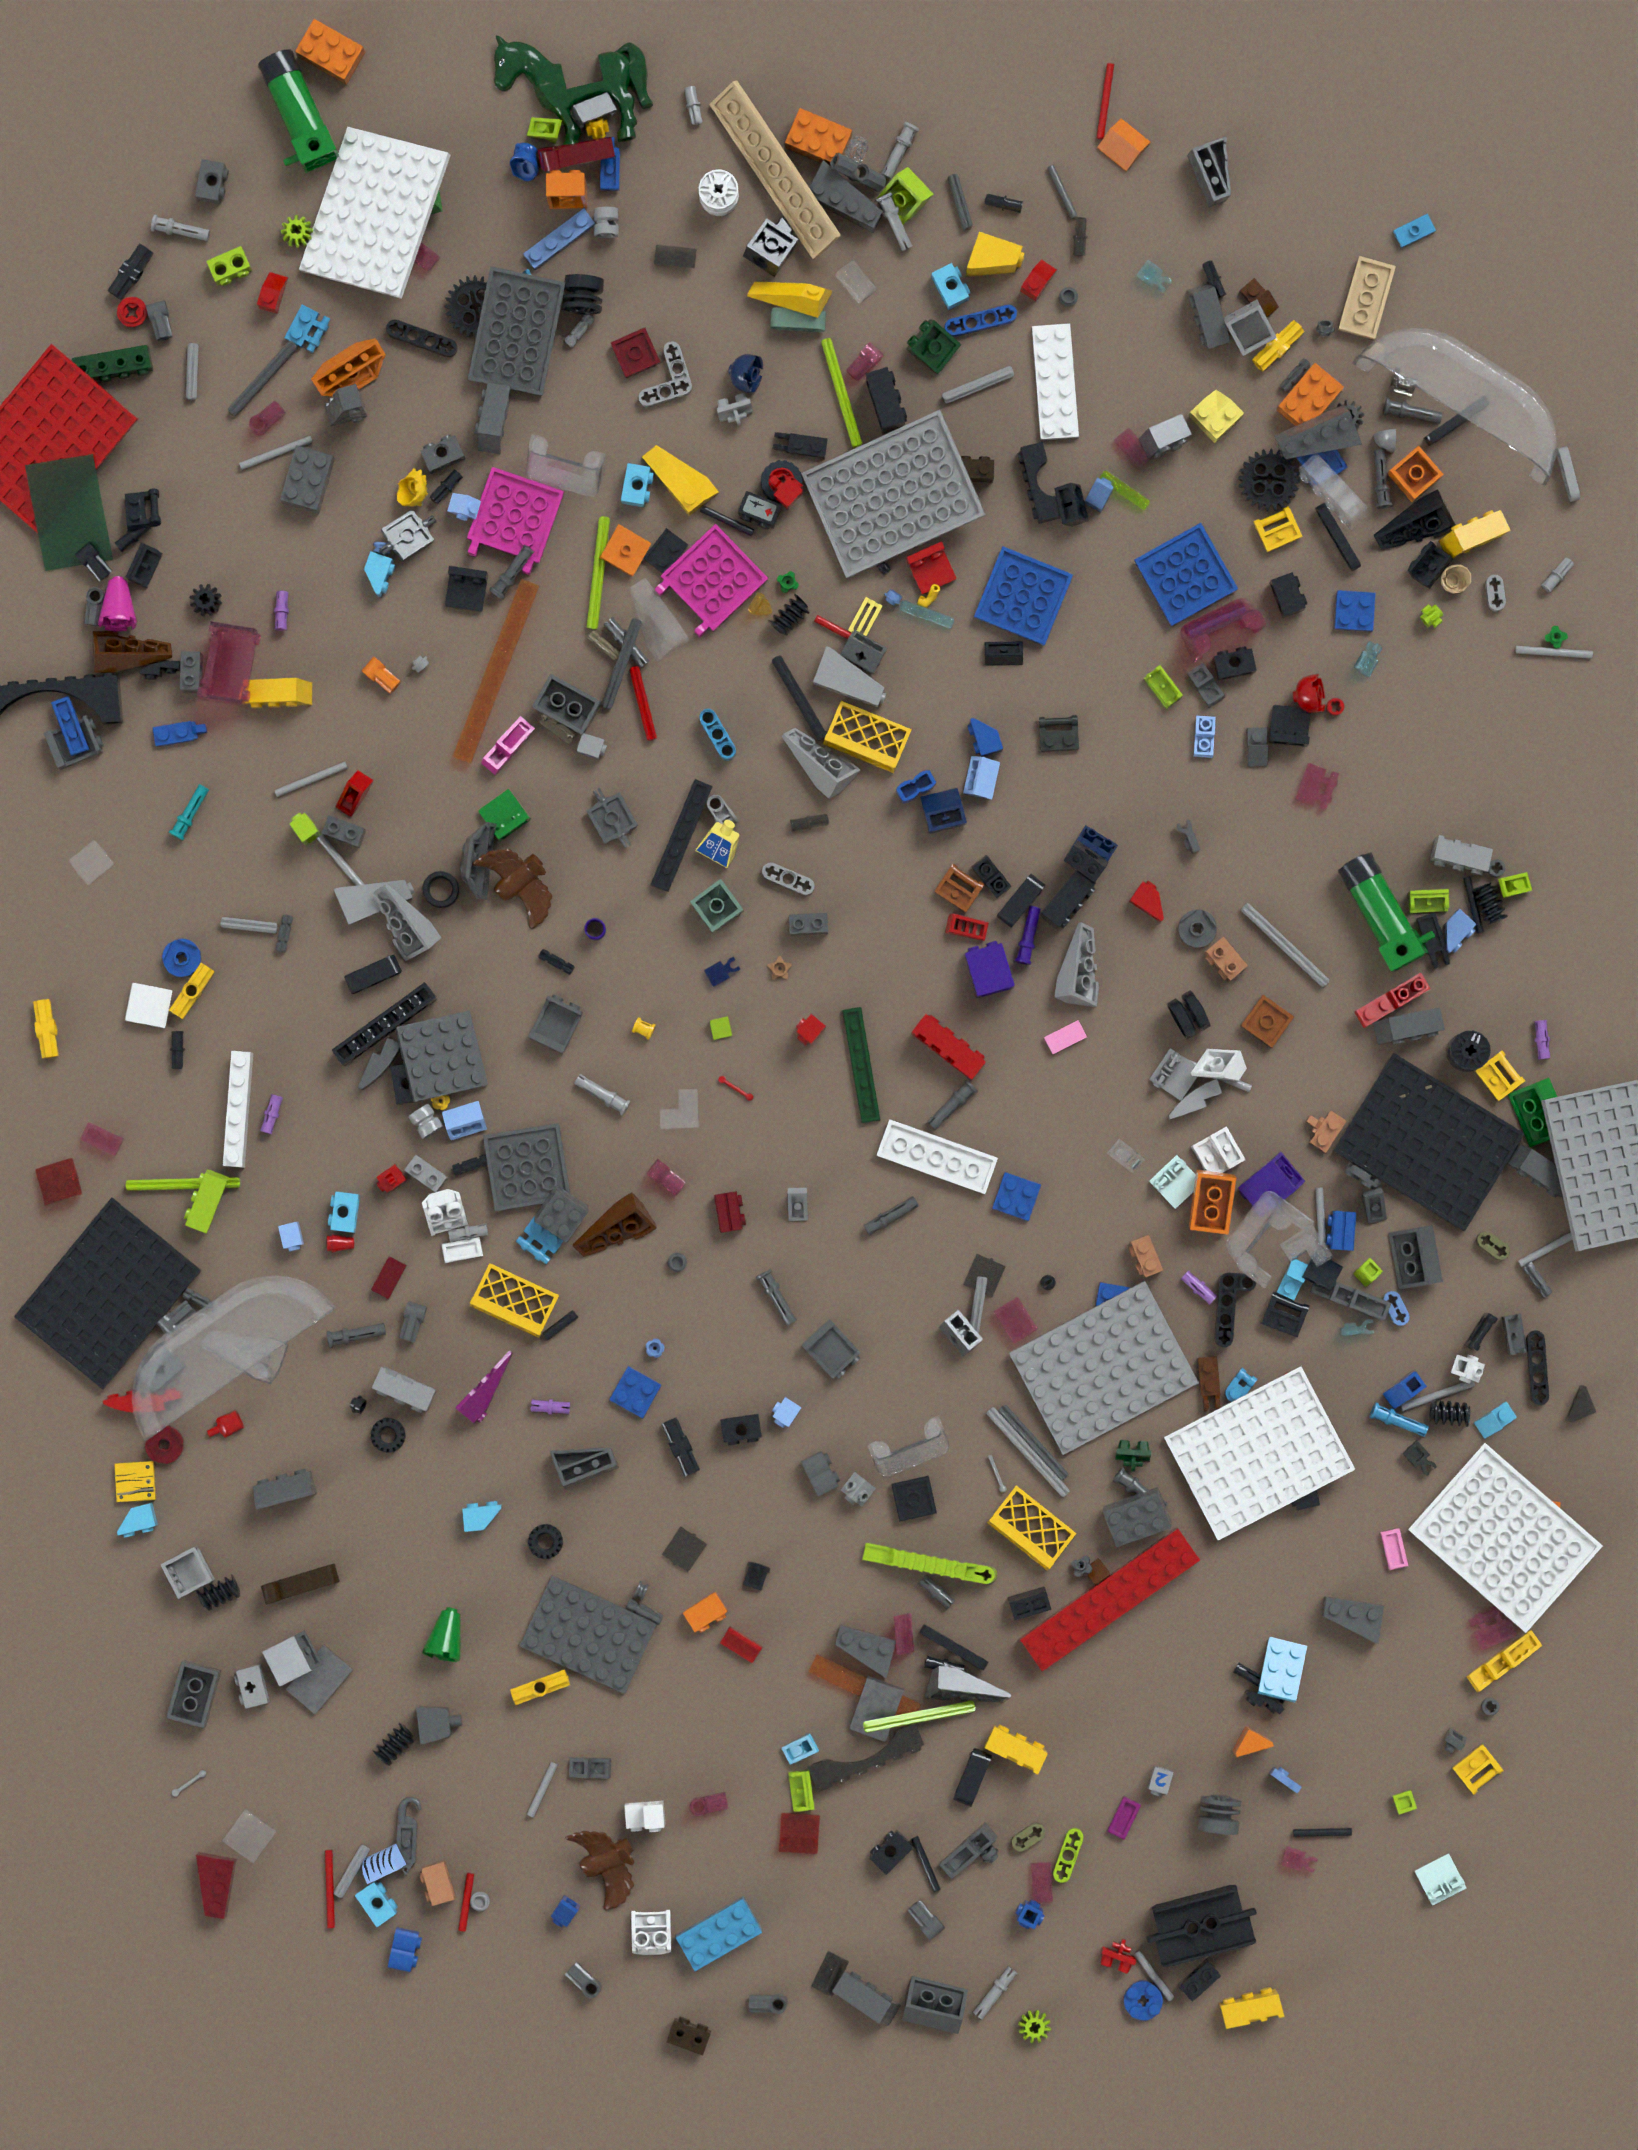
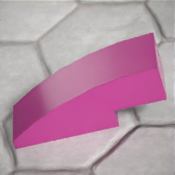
[481,716,535,775]

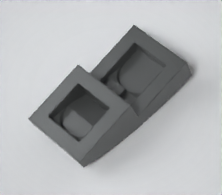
[1187,663,1225,708]
[569,1757,611,1779]

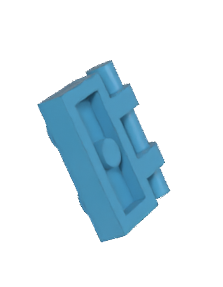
[284,304,331,353]
[516,1216,564,1265]

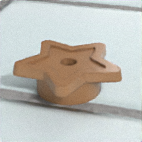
[767,956,792,980]

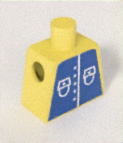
[695,820,740,868]

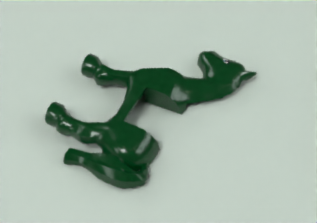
[494,36,653,145]

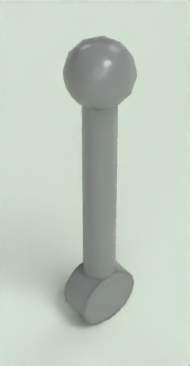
[988,1455,1007,1493]
[172,1770,206,1797]

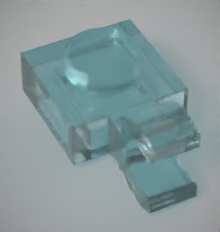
[1354,641,1382,677]
[1340,1320,1374,1336]

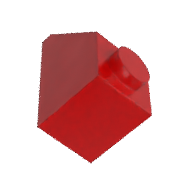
[1020,259,1057,301]
[257,272,288,314]
[335,770,374,817]
[1129,881,1164,923]

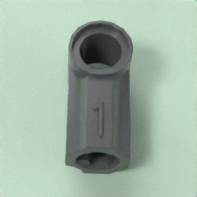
[146,300,173,341]
[84,587,105,626]
[157,1300,197,1338]
[399,1301,427,1342]
[907,1900,945,1940]
[565,1962,602,1998]
[749,1994,788,2014]

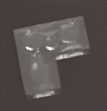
[660,1089,699,1129]
[1279,1225,1333,1267]

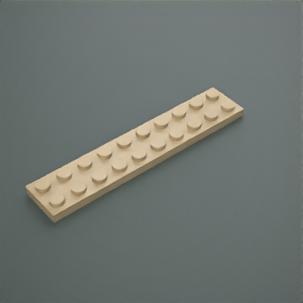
[709,81,841,259]

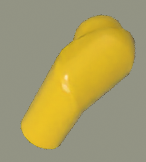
[917,584,940,608]

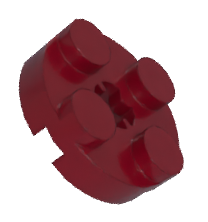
[145,1425,184,1464]

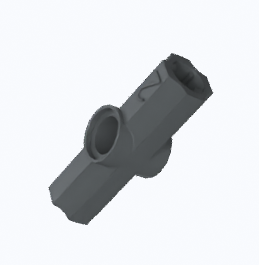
[830,153,886,192]

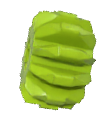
[281,215,313,248]
[1018,2010,1051,2043]

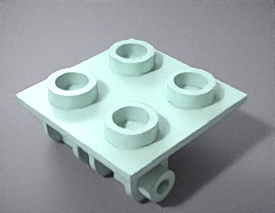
[1149,1155,1196,1209]
[1415,1853,1466,1906]

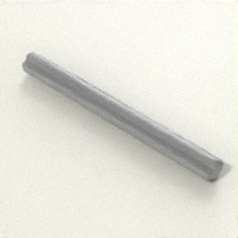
[1241,903,1330,987]
[987,1407,1070,1497]

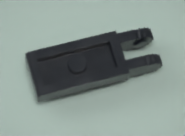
[772,432,828,458]
[1416,912,1450,969]

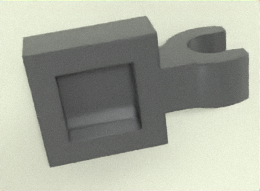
[1177,820,1201,854]

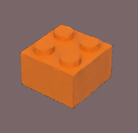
[1387,446,1444,502]

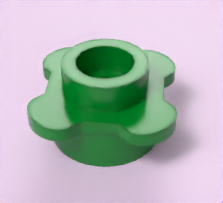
[777,571,799,593]
[1545,626,1568,648]

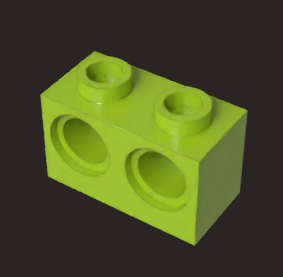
[206,246,252,286]
[289,813,322,846]

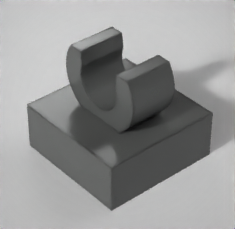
[1445,1727,1466,1753]

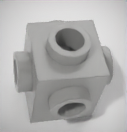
[841,1472,876,1506]

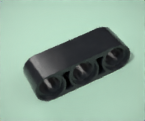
[997,873,1046,928]
[344,954,402,994]
[953,1748,992,1807]

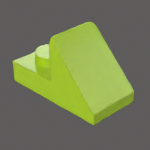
[527,117,562,144]
[1498,872,1532,899]

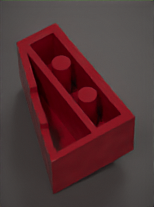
[196,1852,237,1919]

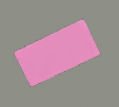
[1044,1020,1087,1055]
[1380,1528,1408,1570]

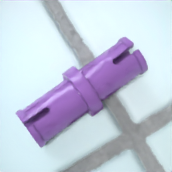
[274,591,289,631]
[1534,1020,1551,1059]
[260,1094,283,1134]
[1181,1270,1217,1305]
[531,1399,570,1414]

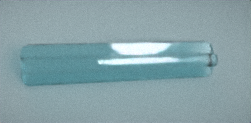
[899,600,954,628]

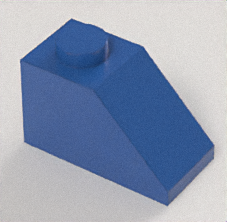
[551,1895,580,1927]

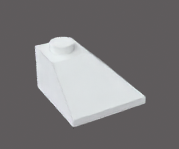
[1191,1049,1247,1081]

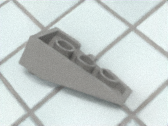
[373,884,441,961]

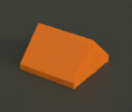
[1097,118,1151,172]
[1233,1726,1274,1757]

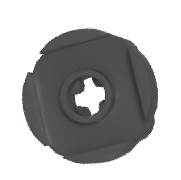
[1178,910,1217,948]
[1344,1162,1382,1189]

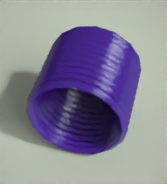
[584,918,606,940]

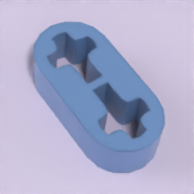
[1383,1291,1410,1326]

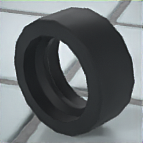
[422,871,460,908]

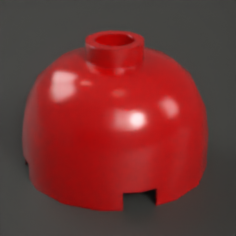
[1293,674,1325,713]

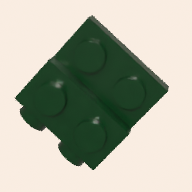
[906,319,962,374]

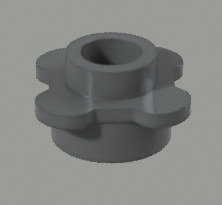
[1071,1556,1093,1577]

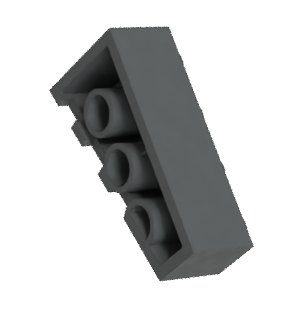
[809,160,883,233]
[1274,405,1362,459]

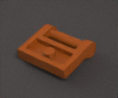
[934,864,985,913]

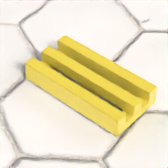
[848,597,883,636]

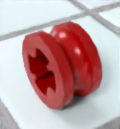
[1326,698,1344,716]

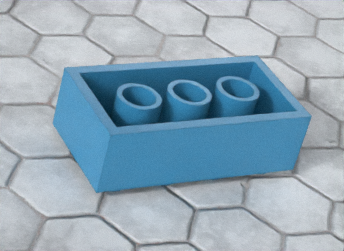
[676,1896,762,1971]

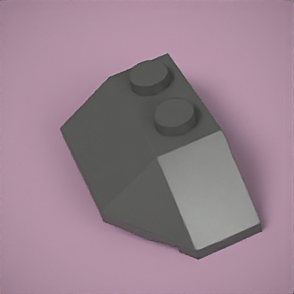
[460,822,496,900]

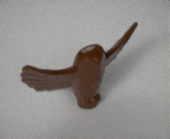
[472,848,552,929]
[565,1831,634,1910]

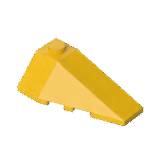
[747,282,832,318]
[642,445,719,516]

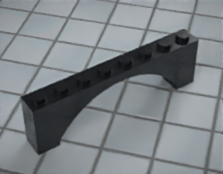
[0,673,123,725]

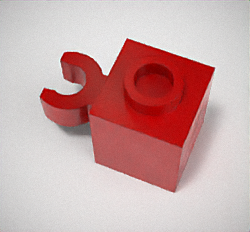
[769,475,803,510]
[376,1164,407,1193]

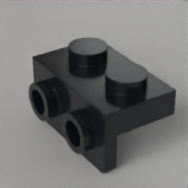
[1408,541,1453,589]

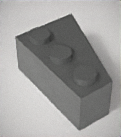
[474,383,511,454]
[325,384,367,426]
[1322,1596,1384,1644]
[835,1624,896,1678]

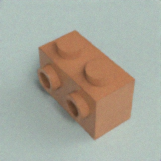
[1204,937,1248,981]
[1128,1235,1163,1278]
[419,1860,456,1906]

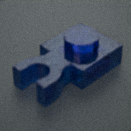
[704,956,741,987]

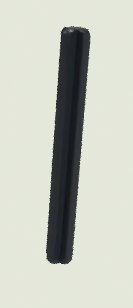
[772,655,827,741]

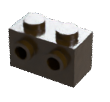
[961,456,994,483]
[667,2016,711,2056]

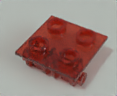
[779,1813,820,1854]

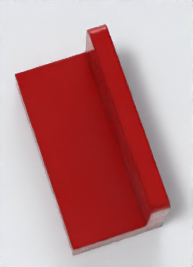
[720,1626,763,1663]

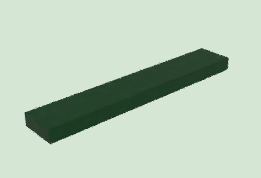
[842,1007,880,1123]

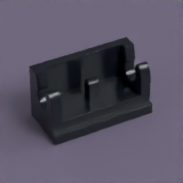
[126,542,163,588]
[1007,1587,1052,1620]

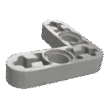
[638,341,692,407]

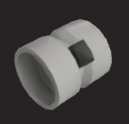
[594,207,619,238]
[408,1104,443,1139]

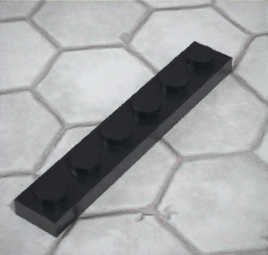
[651,779,713,892]

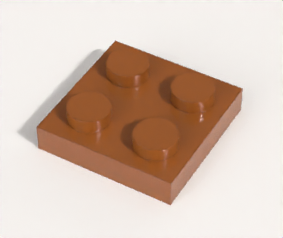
[1241,995,1294,1048]

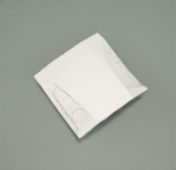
[422,1189,468,1236]
[631,1910,671,1955]

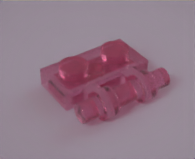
[1295,763,1339,810]
[1468,1606,1517,1650]

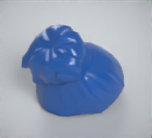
[510,142,539,182]

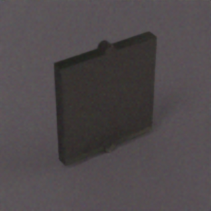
[963,1254,1006,1297]
[662,1527,707,1572]

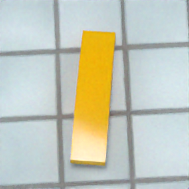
[1466,1630,1542,1692]

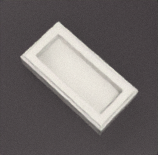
[442,1237,483,1263]

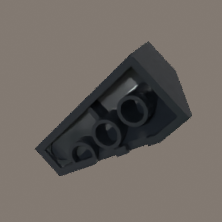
[1374,489,1456,550]

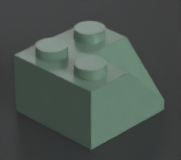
[690,879,744,934]

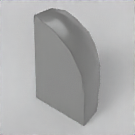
[1373,429,1396,453]

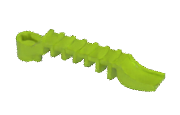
[862,1543,997,1584]

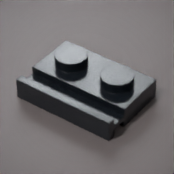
[643,528,689,574]

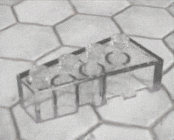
[1299,453,1368,530]

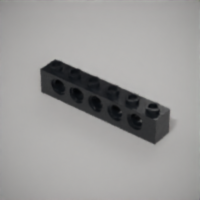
[332,982,438,1066]

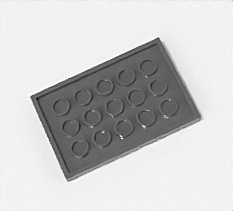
[468,266,566,396]
[520,1575,657,1694]

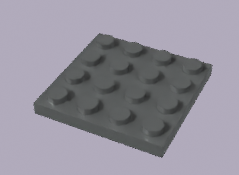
[395,1010,488,1102]
[483,1123,570,1211]

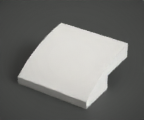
[125,983,172,1028]
[1191,1126,1245,1173]

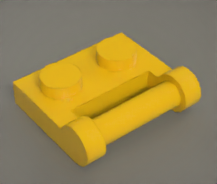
[1253,506,1303,553]
[1475,1051,1525,1101]
[1452,1744,1504,1795]

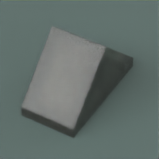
[1565,1385,1596,1422]

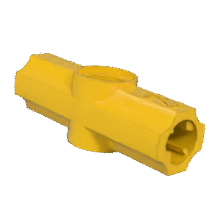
[1252,320,1305,372]
[169,963,215,1019]
[33,999,59,1059]
[510,1669,570,1705]

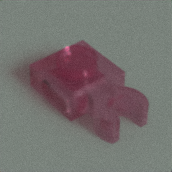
[1281,1846,1318,1872]

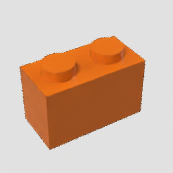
[683,1591,728,1633]

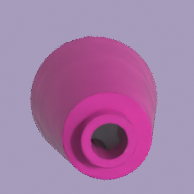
[98,576,137,632]

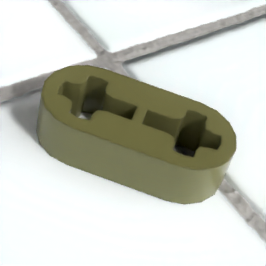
[1476,1231,1510,1260]
[1012,1823,1045,1851]

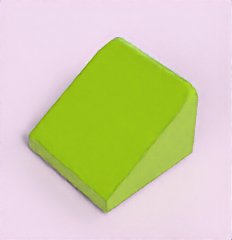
[710,1016,732,1040]
[1353,1258,1383,1287]

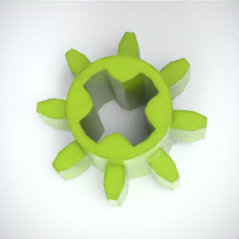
[1420,604,1444,628]

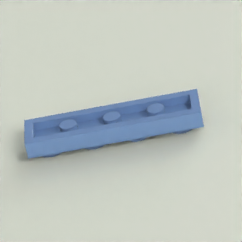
[523,208,595,270]

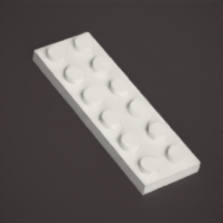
[1032,323,1079,441]
[876,1119,998,1194]

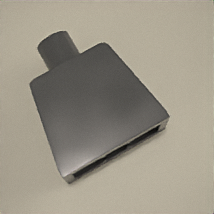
[416,1706,462,1745]

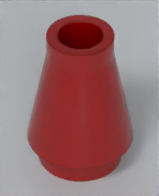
[326,1234,354,1253]

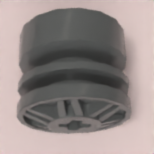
[1198,1795,1242,1835]

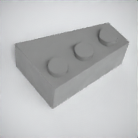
[1430,835,1493,876]
[372,1366,437,1413]

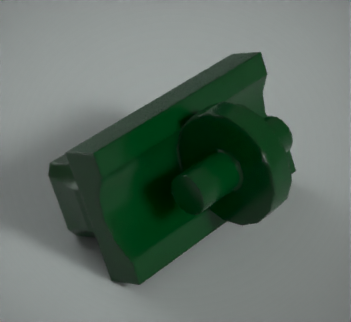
[1115,1440,1151,1472]

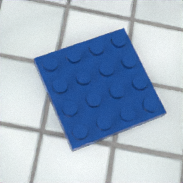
[1134,523,1238,627]
[974,546,1073,646]

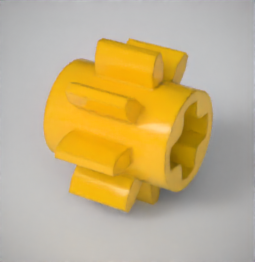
[585,117,609,139]

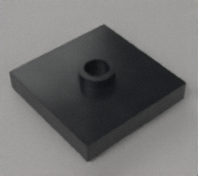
[891,1475,937,1522]

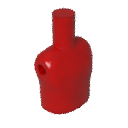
[207,1410,244,1438]

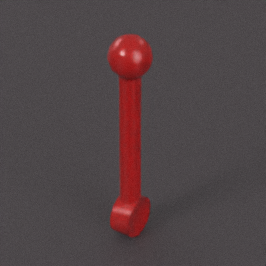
[718,1076,753,1101]

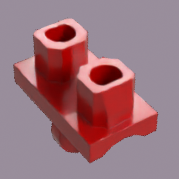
[1101,1939,1136,1974]

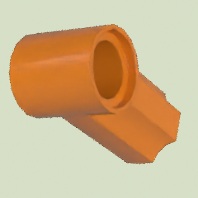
[361,656,401,694]

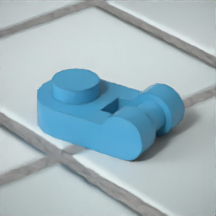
[1225,1368,1257,1402]

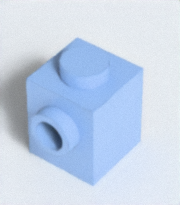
[447,493,481,521]
[278,1222,304,1252]
[772,1397,801,1428]

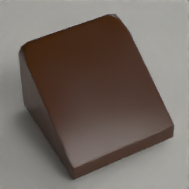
[1088,1558,1111,1585]

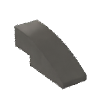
[358,1038,400,1090]
[939,1823,998,1879]

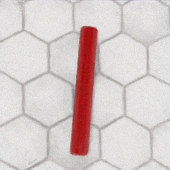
[629,666,657,741]

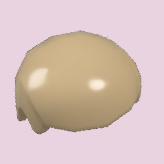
[1440,565,1471,594]

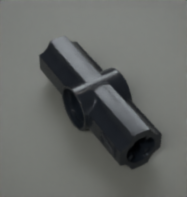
[108,243,154,300]
[661,1417,700,1477]

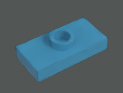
[1393,214,1436,248]

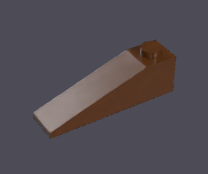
[93,631,172,673]
[573,1192,657,1257]

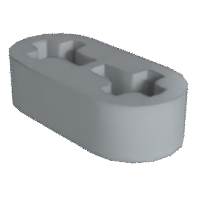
[1485,575,1506,612]

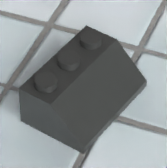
[532,673,602,735]
[1389,1225,1443,1289]
[253,1469,316,1509]
[902,1976,968,2034]

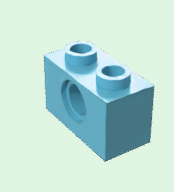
[931,263,970,311]
[621,463,654,507]
[328,1192,360,1233]
[355,1880,398,1927]

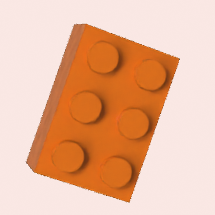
[295,19,366,85]
[785,108,852,166]
[546,170,587,209]
[1277,363,1344,426]
[1189,1170,1236,1235]

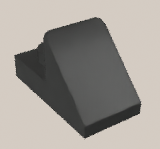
[1247,727,1268,767]
[1361,1187,1387,1224]

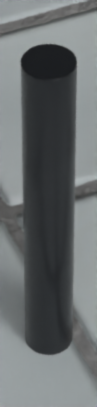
[700,505,755,536]
[1463,876,1484,934]
[1293,1828,1352,1837]
[911,1836,941,1892]

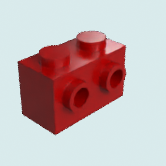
[796,1014,826,1046]

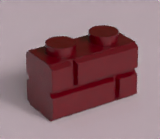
[714,1191,746,1233]

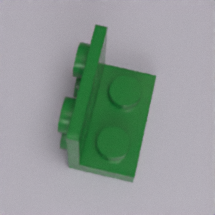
[478,789,531,842]

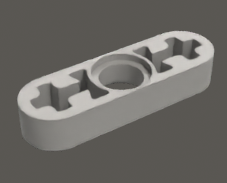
[1557,446,1580,502]
[762,863,815,895]

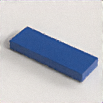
[51,696,90,756]

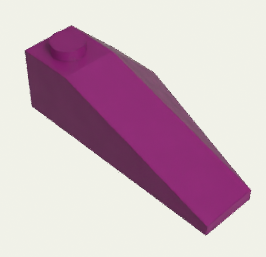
[456,1351,513,1423]

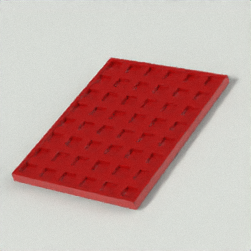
[0,344,139,536]

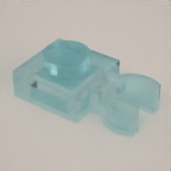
[1136,260,1172,292]

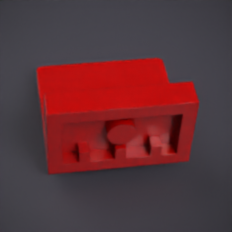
[906,541,956,594]

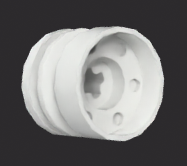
[698,169,739,216]

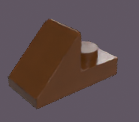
[1239,278,1279,317]

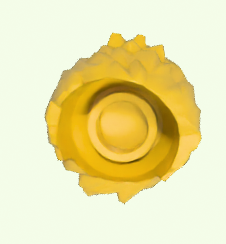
[396,468,428,507]

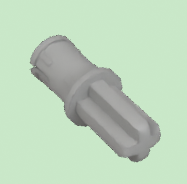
[684,86,702,125]
[1541,558,1574,593]

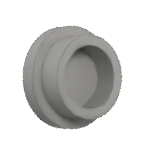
[412,655,429,672]
[470,1892,490,1911]

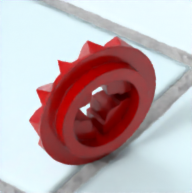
[117,297,147,327]

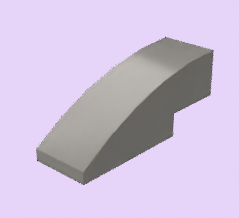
[1168,1079,1222,1120]

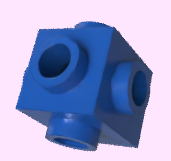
[1015,1899,1045,1930]

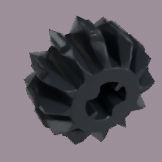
[189,584,222,617]

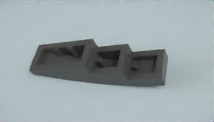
[1310,1282,1391,1321]

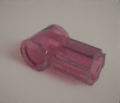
[846,342,884,382]
[249,400,286,436]
[646,1159,686,1195]
[690,1792,729,1816]

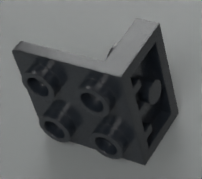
[445,566,488,612]
[1269,705,1311,747]

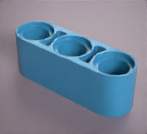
[699,709,736,761]

